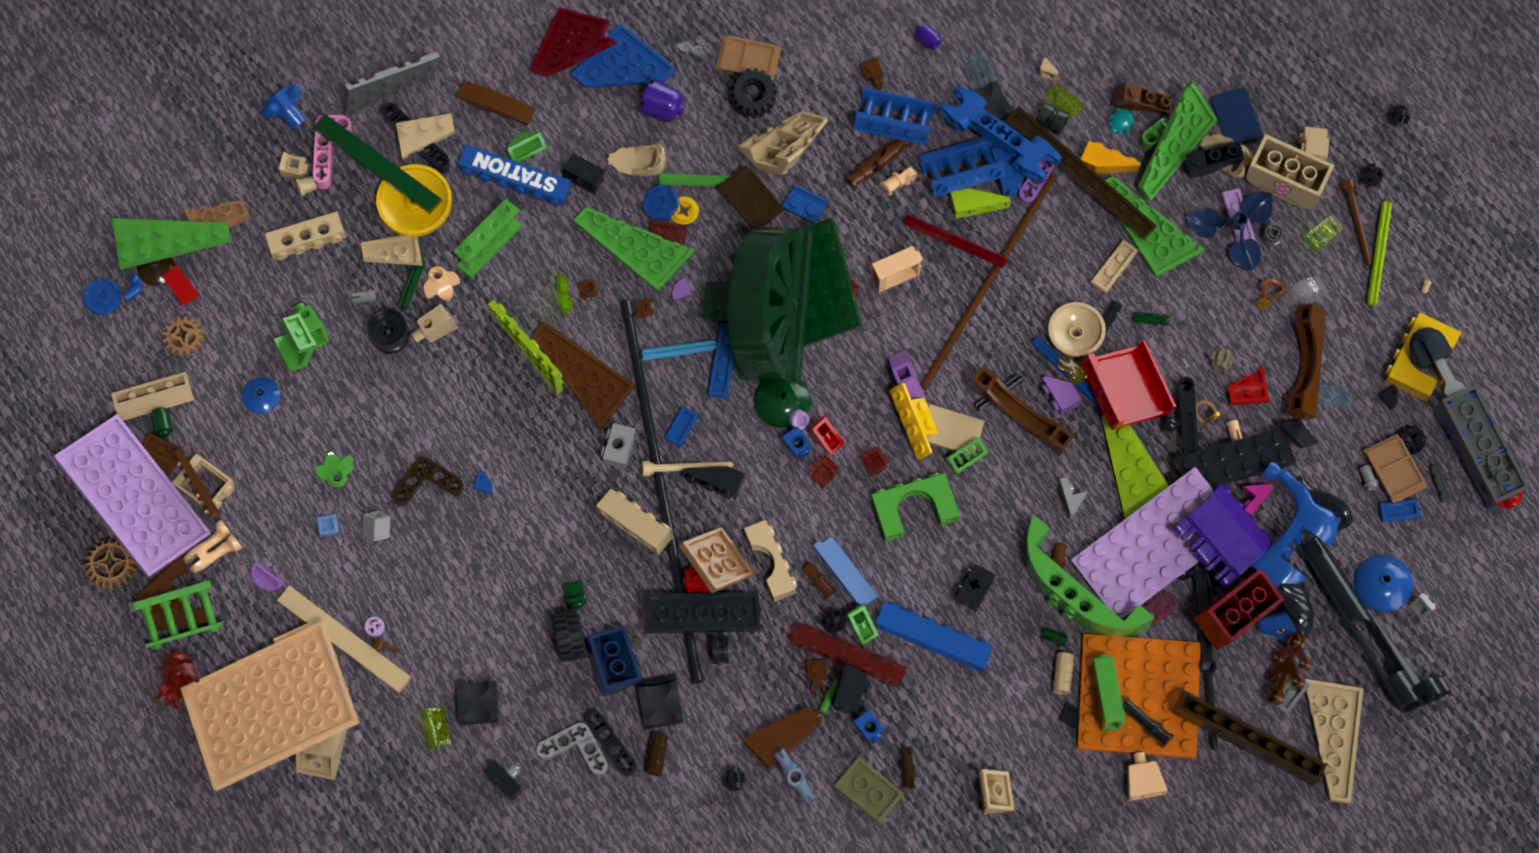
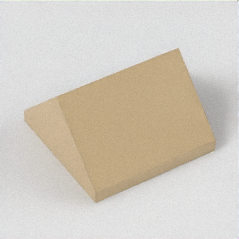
[978,769,1014,814]

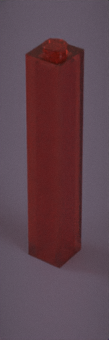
[789,622,907,689]

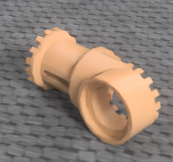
[879,166,918,196]

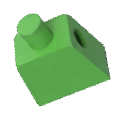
[294,303,330,350]

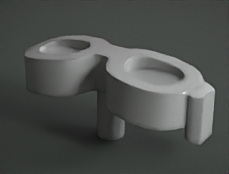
[678,42,705,57]

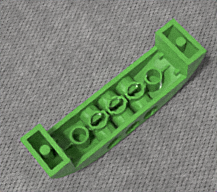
[1025,516,1154,637]

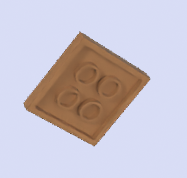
[679,527,754,593]

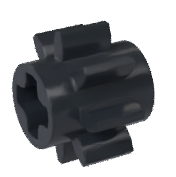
[1387,104,1411,127]
[1360,163,1383,187]
[821,609,847,634]
[721,768,746,791]

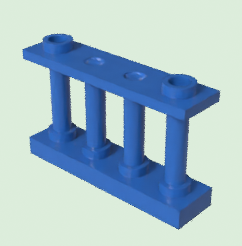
[854,88,937,145]
[919,137,1006,197]

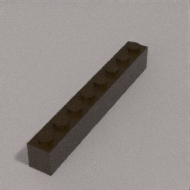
[1172,691,1327,786]

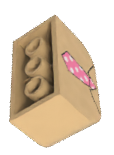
[1246,134,1334,209]

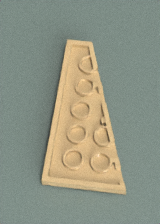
[1305,679,1363,804]

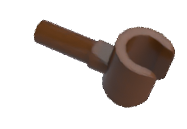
[371,639,400,653]

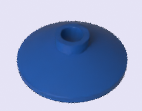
[242,377,280,414]

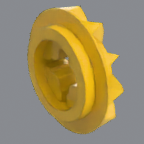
[670,197,699,226]

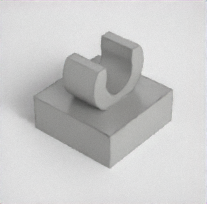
[1409,593,1436,621]

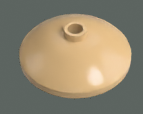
[1048,302,1106,357]

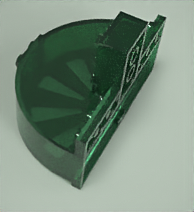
[702,227,814,383]

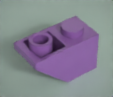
[1041,376,1082,415]

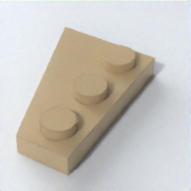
[396,113,455,160]
[361,235,422,266]

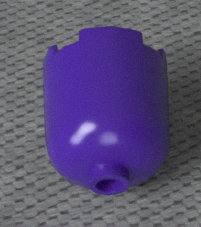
[638,78,685,122]

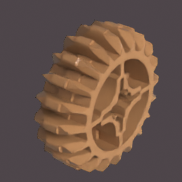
[84,538,137,591]

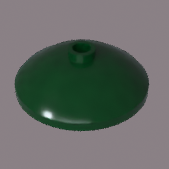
[754,373,811,428]

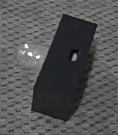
[483,760,523,802]

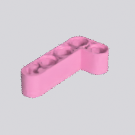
[313,115,353,189]

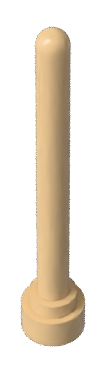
[641,461,733,476]

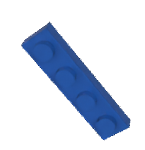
[708,323,740,399]

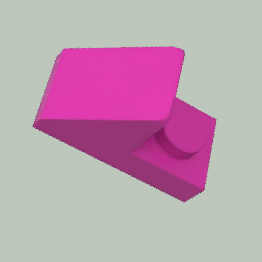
[1242,484,1274,515]

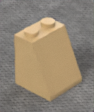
[296,729,347,780]

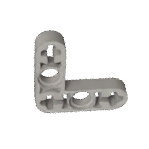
[536,723,608,776]

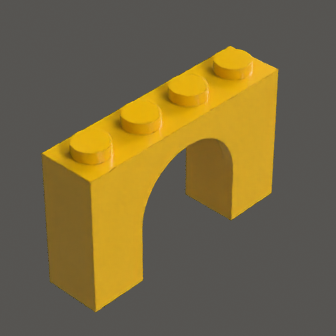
[1385,313,1461,402]

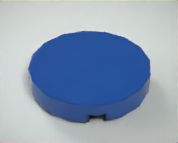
[642,185,680,221]
[84,279,122,316]

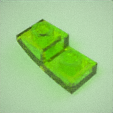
[557,273,573,317]

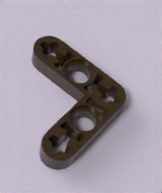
[392,457,464,507]

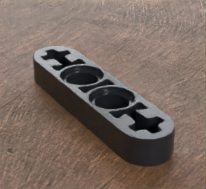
[585,710,636,776]

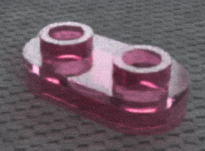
[1145,593,1178,625]

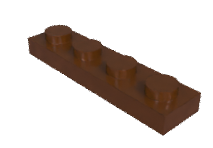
[174,448,221,520]

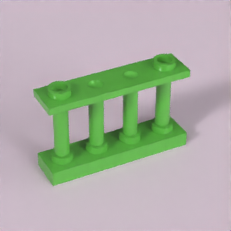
[454,199,522,279]
[133,580,224,650]

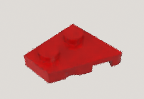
[1228,367,1269,406]

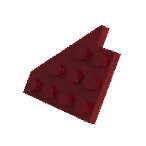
[530,7,616,77]

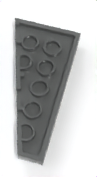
[343,51,441,118]

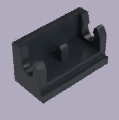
[562,154,606,195]

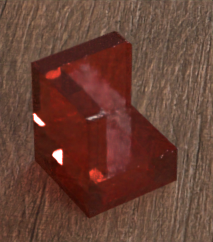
[861,446,888,478]
[809,455,840,488]

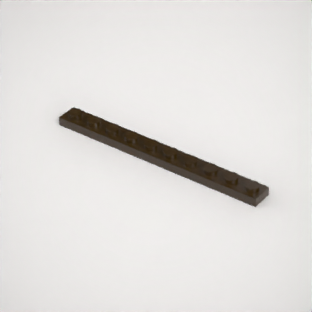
[1006,106,1157,240]

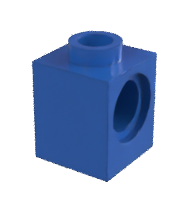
[782,426,811,460]
[853,710,884,744]

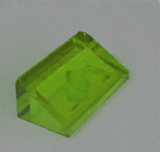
[421,707,451,750]

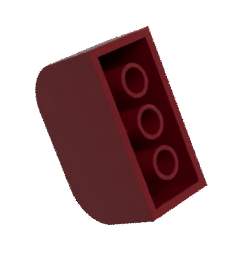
[1193,568,1284,650]

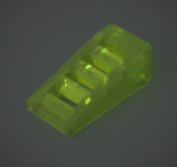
[1044,83,1084,121]
[1304,216,1344,253]

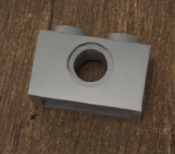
[601,423,636,469]

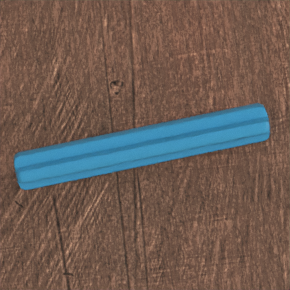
[642,339,717,360]

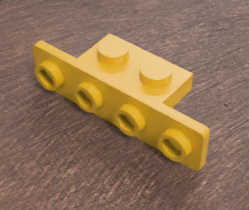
[890,383,938,460]

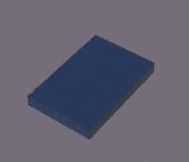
[1210,87,1264,144]

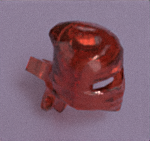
[156,652,200,710]

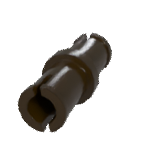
[900,747,916,788]

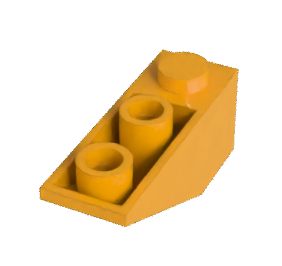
[1081,141,1141,174]

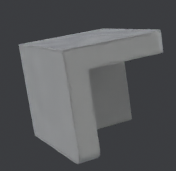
[362,510,390,541]

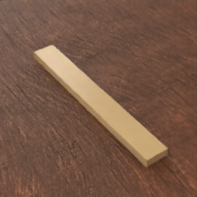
[277,585,411,693]

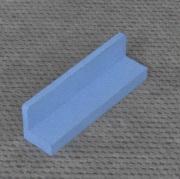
[813,537,877,607]

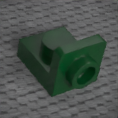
[563,580,587,609]

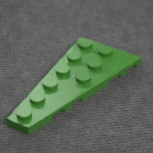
[1138,80,1217,200]
[1105,176,1205,278]
[574,207,696,292]
[112,218,231,270]

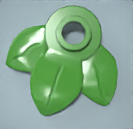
[315,452,354,488]

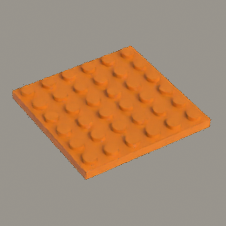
[1077,634,1201,759]

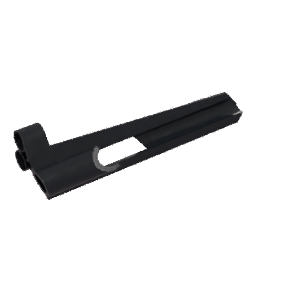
[1301,538,1452,713]

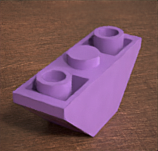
[888,350,927,401]

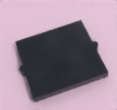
[1280,419,1318,449]

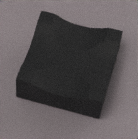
[974,80,1013,125]
[456,681,499,725]
[638,681,684,729]

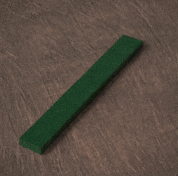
[313,114,442,214]

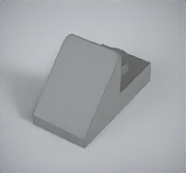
[1058,477,1087,520]
[1276,675,1311,714]

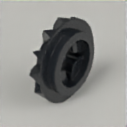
[1396,424,1426,455]

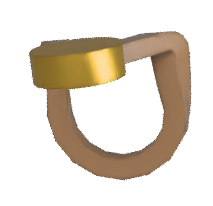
[1196,400,1221,427]

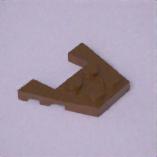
[136,556,208,631]

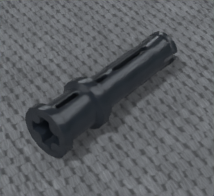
[1122,698,1174,748]

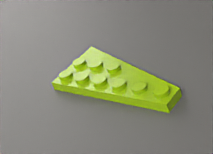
[488,300,563,395]
[1102,415,1169,519]

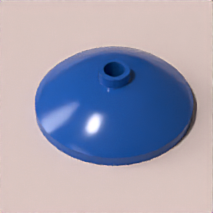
[1354,555,1413,612]

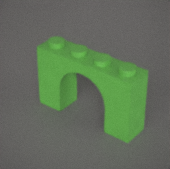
[871,473,960,542]

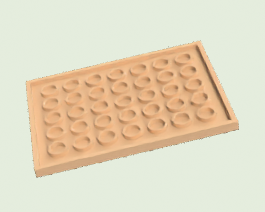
[181,621,359,791]

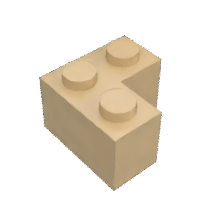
[1299,127,1329,161]

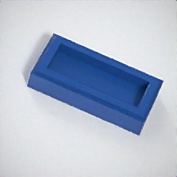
[664,406,699,448]
[1379,499,1421,523]

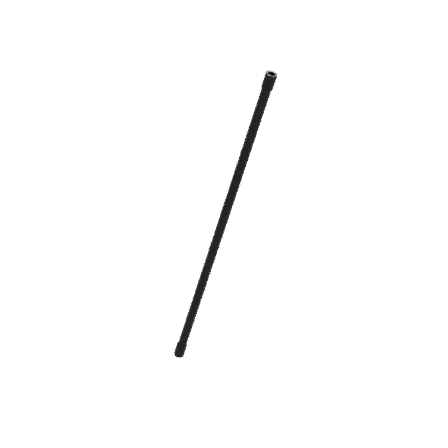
[620,300,704,684]

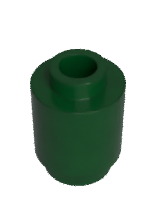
[151,408,173,438]

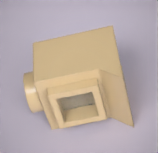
[279,152,310,179]

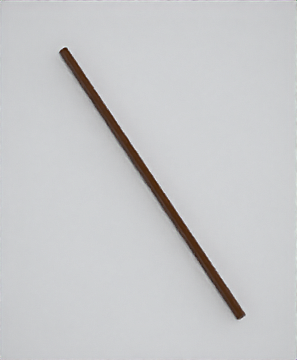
[921,174,1057,390]

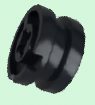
[712,637,729,665]

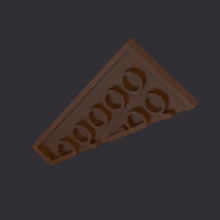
[532,321,635,430]

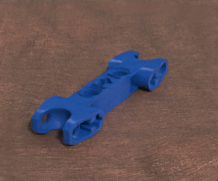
[938,85,1062,183]

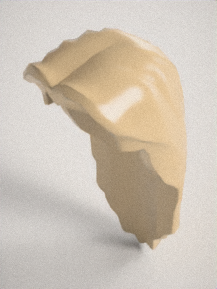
[1200,134,1254,178]
[607,144,666,176]

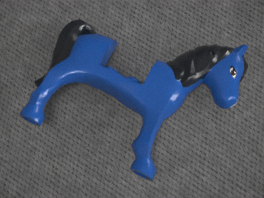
[1213,461,1353,649]

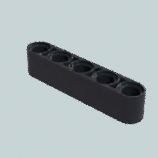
[382,103,451,174]

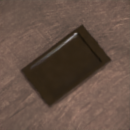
[717,165,784,233]

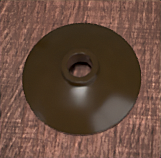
[137,257,175,286]

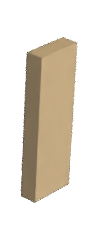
[1090,240,1138,294]

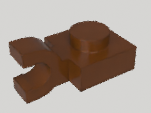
[859,57,883,90]

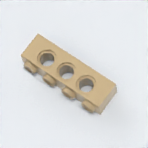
[265,211,346,260]

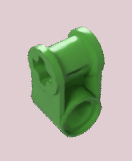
[1140,118,1167,152]

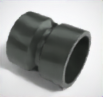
[1036,102,1070,136]

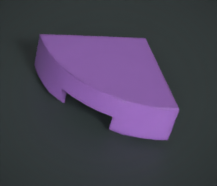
[672,278,691,302]

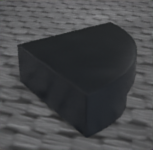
[1379,385,1398,411]

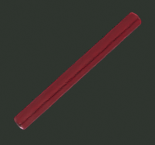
[903,215,1007,268]

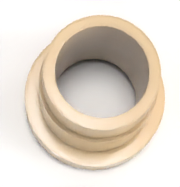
[295,176,317,197]

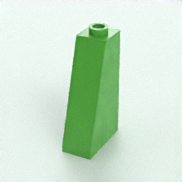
[1092,655,1125,732]

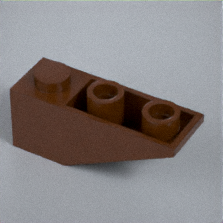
[1112,82,1172,114]

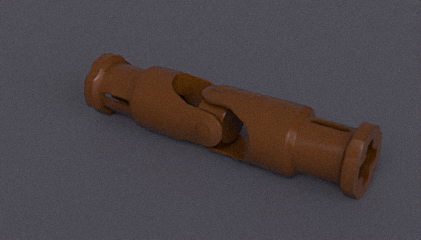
[845,139,912,190]

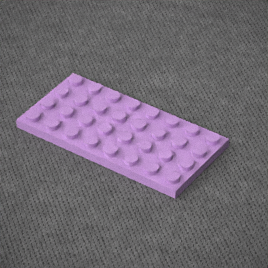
[54,414,211,578]
[1071,467,1214,619]

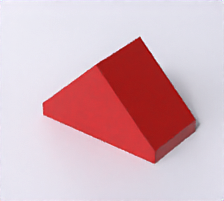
[810,416,844,456]

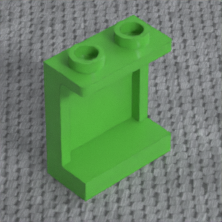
[273,313,316,372]

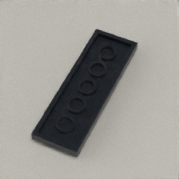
[1174,427,1296,488]
[642,592,761,634]

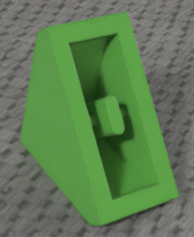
[846,604,879,645]

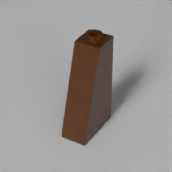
[743,706,822,771]

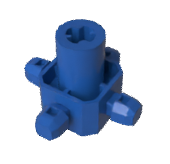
[261,84,306,130]

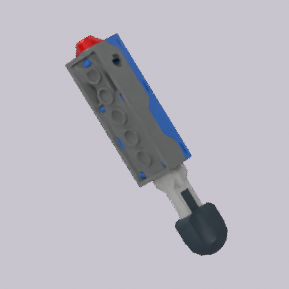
[1409,327,1530,510]

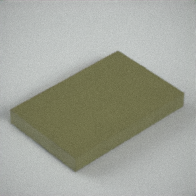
[833,756,905,824]

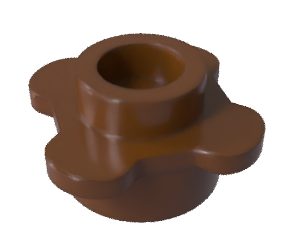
[577,279,598,300]
[633,298,654,318]

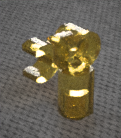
[1057,355,1087,385]

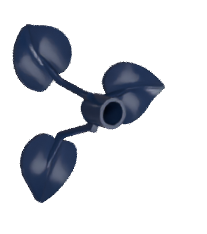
[1186,192,1273,271]

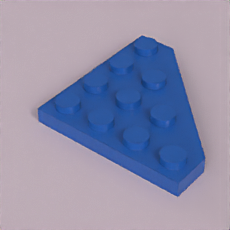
[571,23,676,88]

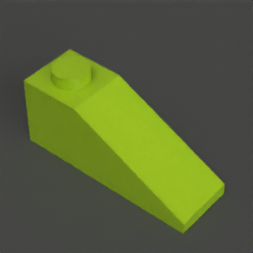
[950,188,1011,219]

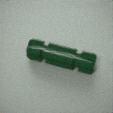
[1133,312,1170,326]

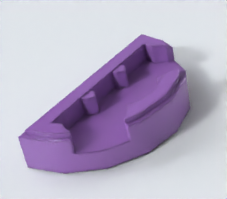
[251,560,286,592]

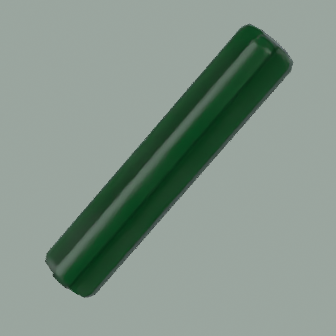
[398,257,426,310]

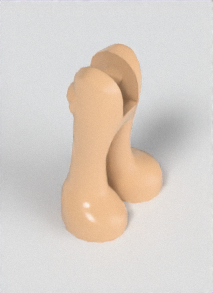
[183,519,242,573]

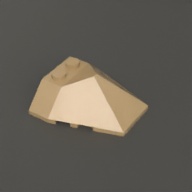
[738,111,828,175]

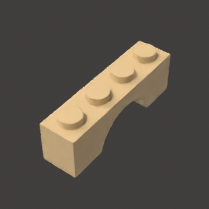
[744,520,797,602]

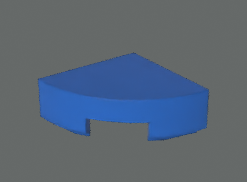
[473,471,493,495]

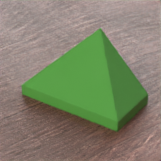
[506,131,547,162]

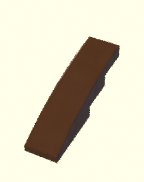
[456,81,536,126]

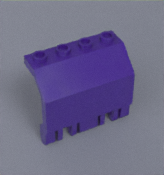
[1172,484,1272,588]

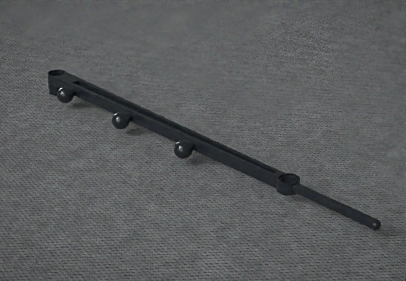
[1163,377,1218,751]

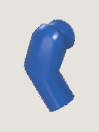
[122,273,142,301]

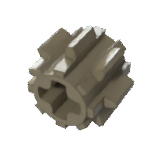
[1209,347,1234,372]

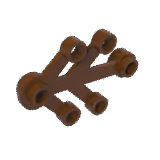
[1265,632,1312,705]

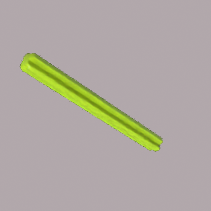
[1367,201,1392,307]

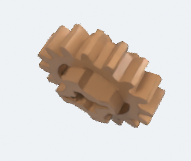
[162,316,205,358]

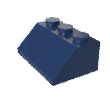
[585,626,642,697]

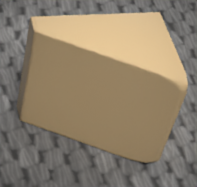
[1039,57,1058,82]

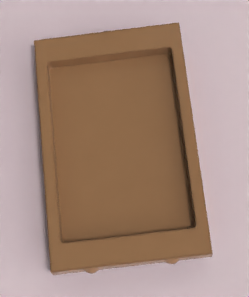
[715,36,781,80]
[1363,434,1427,504]

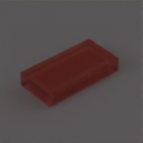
[649,220,688,245]

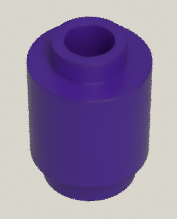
[915,23,942,50]

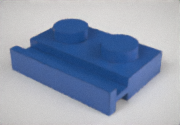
[782,184,828,224]

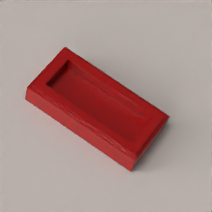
[161,265,199,306]

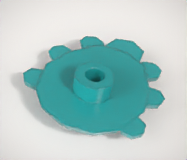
[1108,107,1136,135]

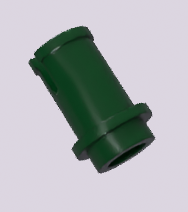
[1042,628,1069,647]

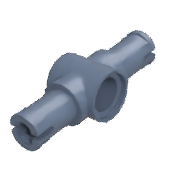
[773,748,815,804]

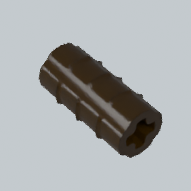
[645,733,669,776]

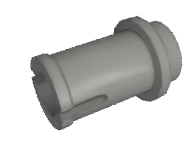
[352,289,377,304]
[1359,465,1379,491]

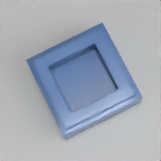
[317,514,339,537]

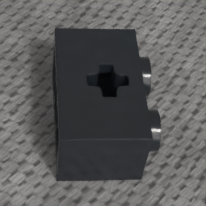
[955,564,996,612]

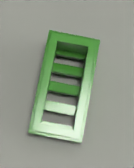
[945,437,988,475]

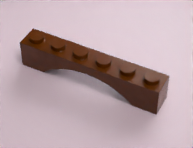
[1287,304,1326,420]
[968,366,1074,456]

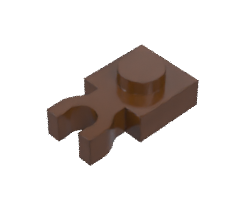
[806,660,827,695]

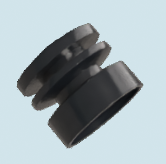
[367,308,410,354]

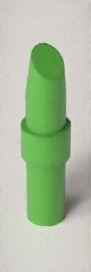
[819,678,840,714]

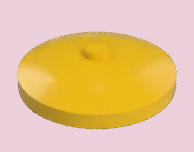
[376,164,452,237]

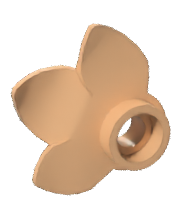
[424,266,460,301]

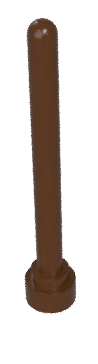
[1340,180,1372,266]

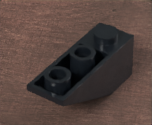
[1185,141,1245,178]
[683,466,745,499]

